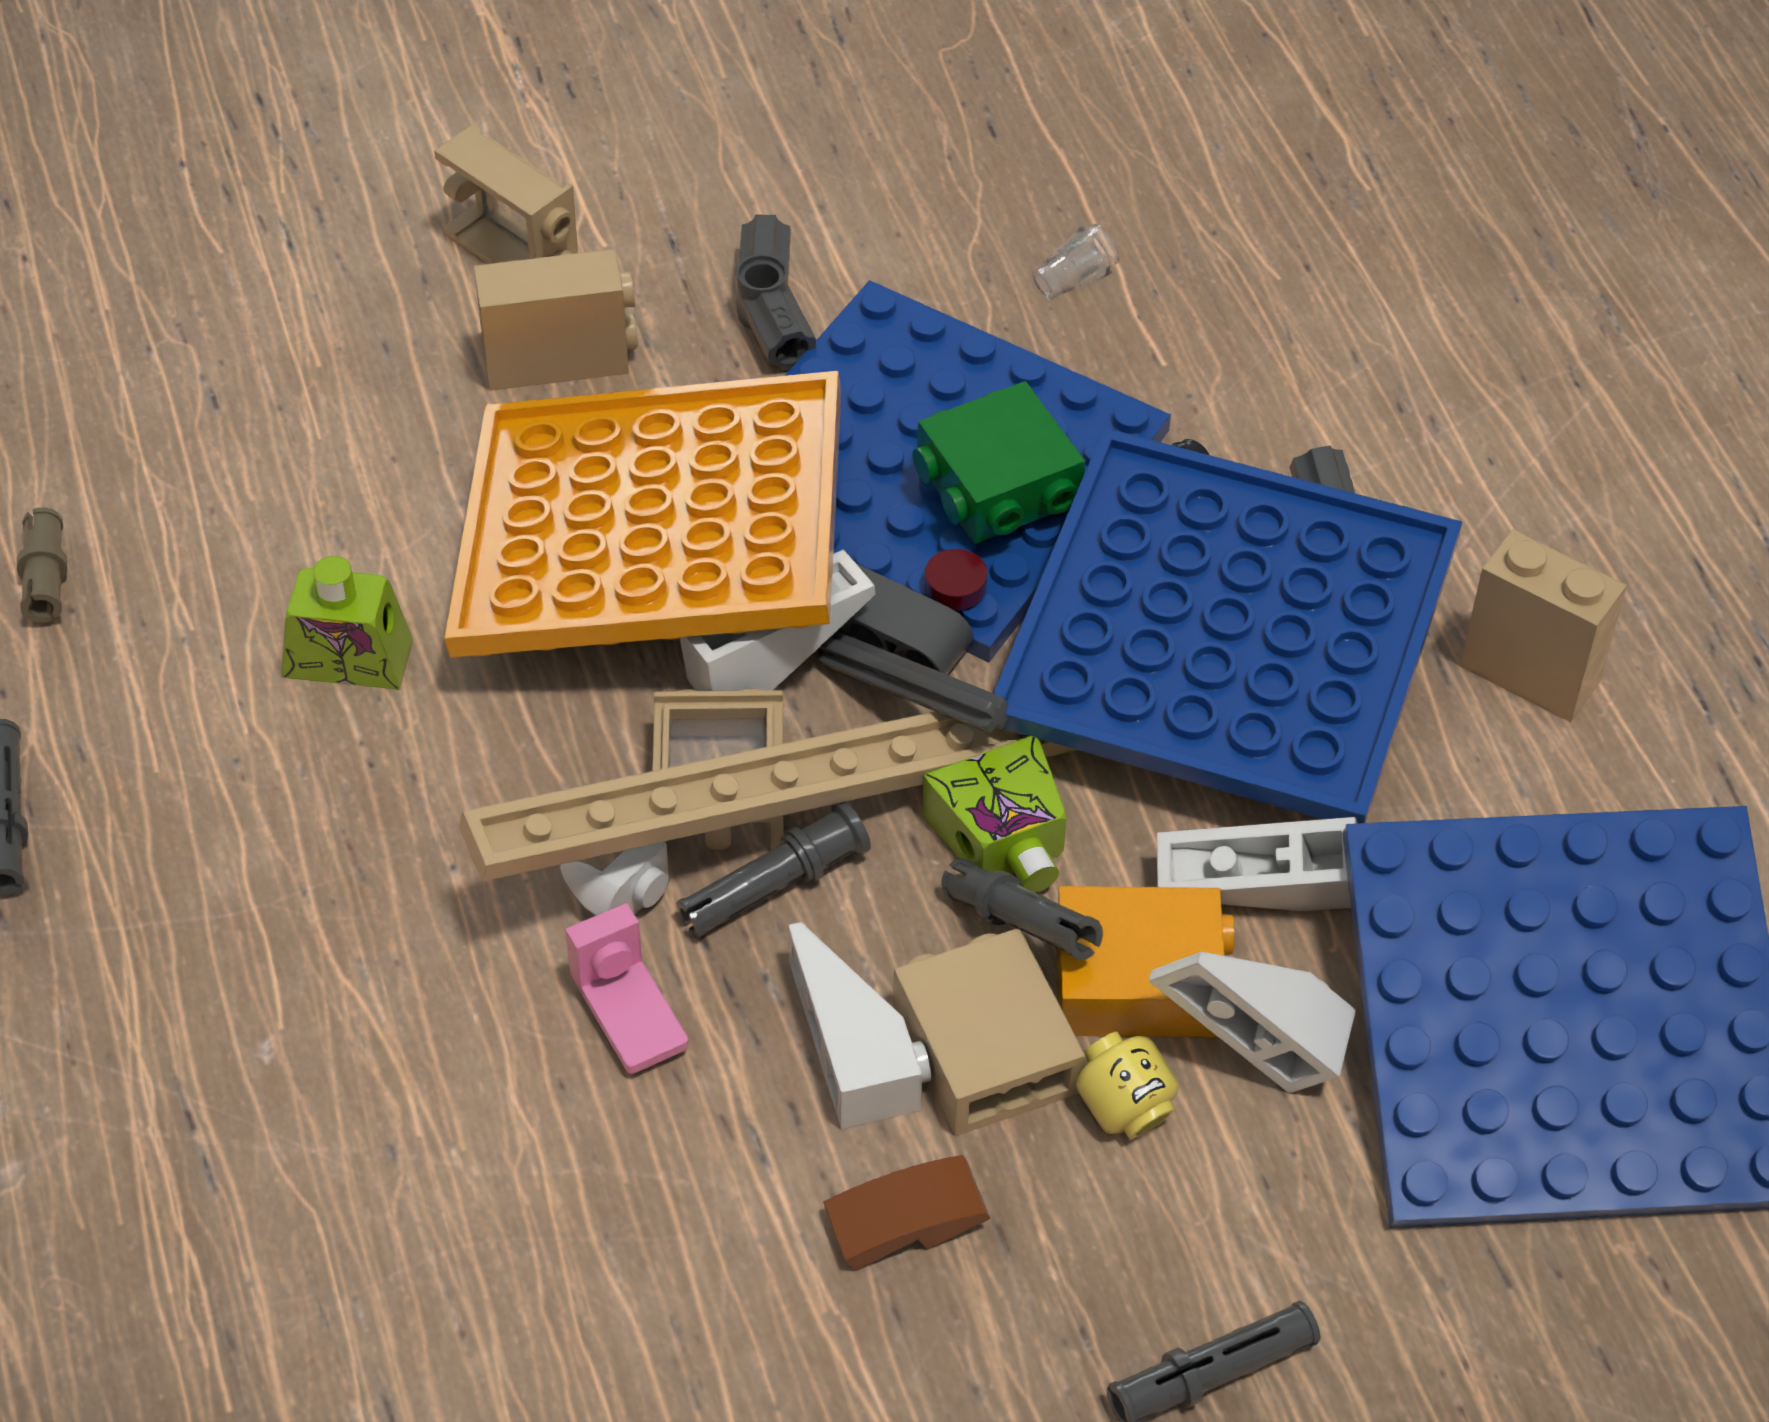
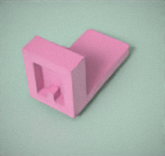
[565,902,688,1074]

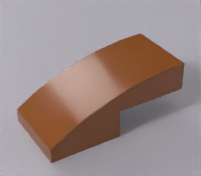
[823,1155,991,1271]

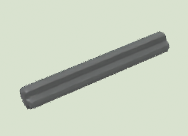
[818,632,1008,733]

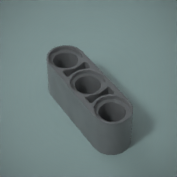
[835,563,974,675]

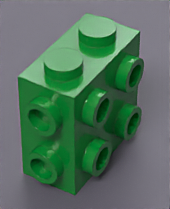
[912,381,1086,544]

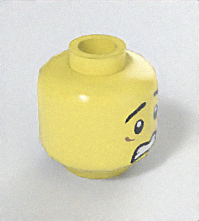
[1076,1031,1179,1140]

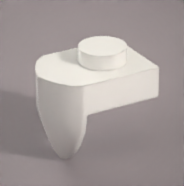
[560,842,669,916]

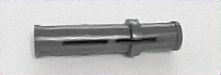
[0,719,28,896]
[941,858,1103,960]
[1107,1300,1321,1422]

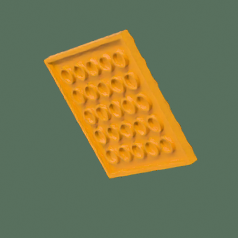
[444,371,841,658]

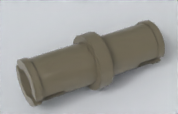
[17,507,67,623]

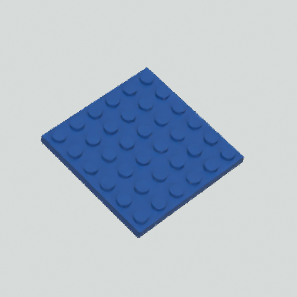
[785,280,1171,663]
[993,428,1463,823]
[1342,806,1769,1228]

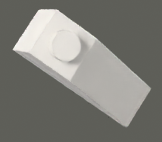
[680,549,876,691]
[1157,817,1357,911]
[788,922,931,1129]
[1149,951,1356,1093]

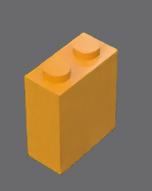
[1056,886,1235,1038]

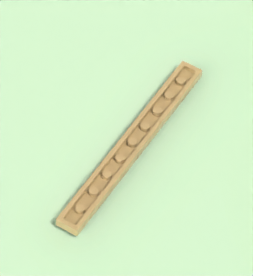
[459,712,1077,882]

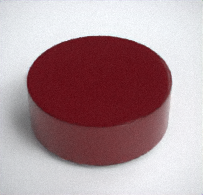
[924,549,987,610]

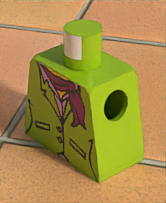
[282,556,413,690]
[922,736,1067,893]

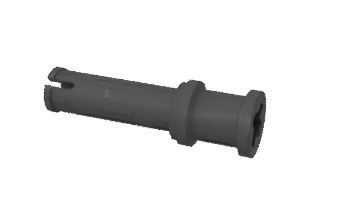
[676,801,871,939]

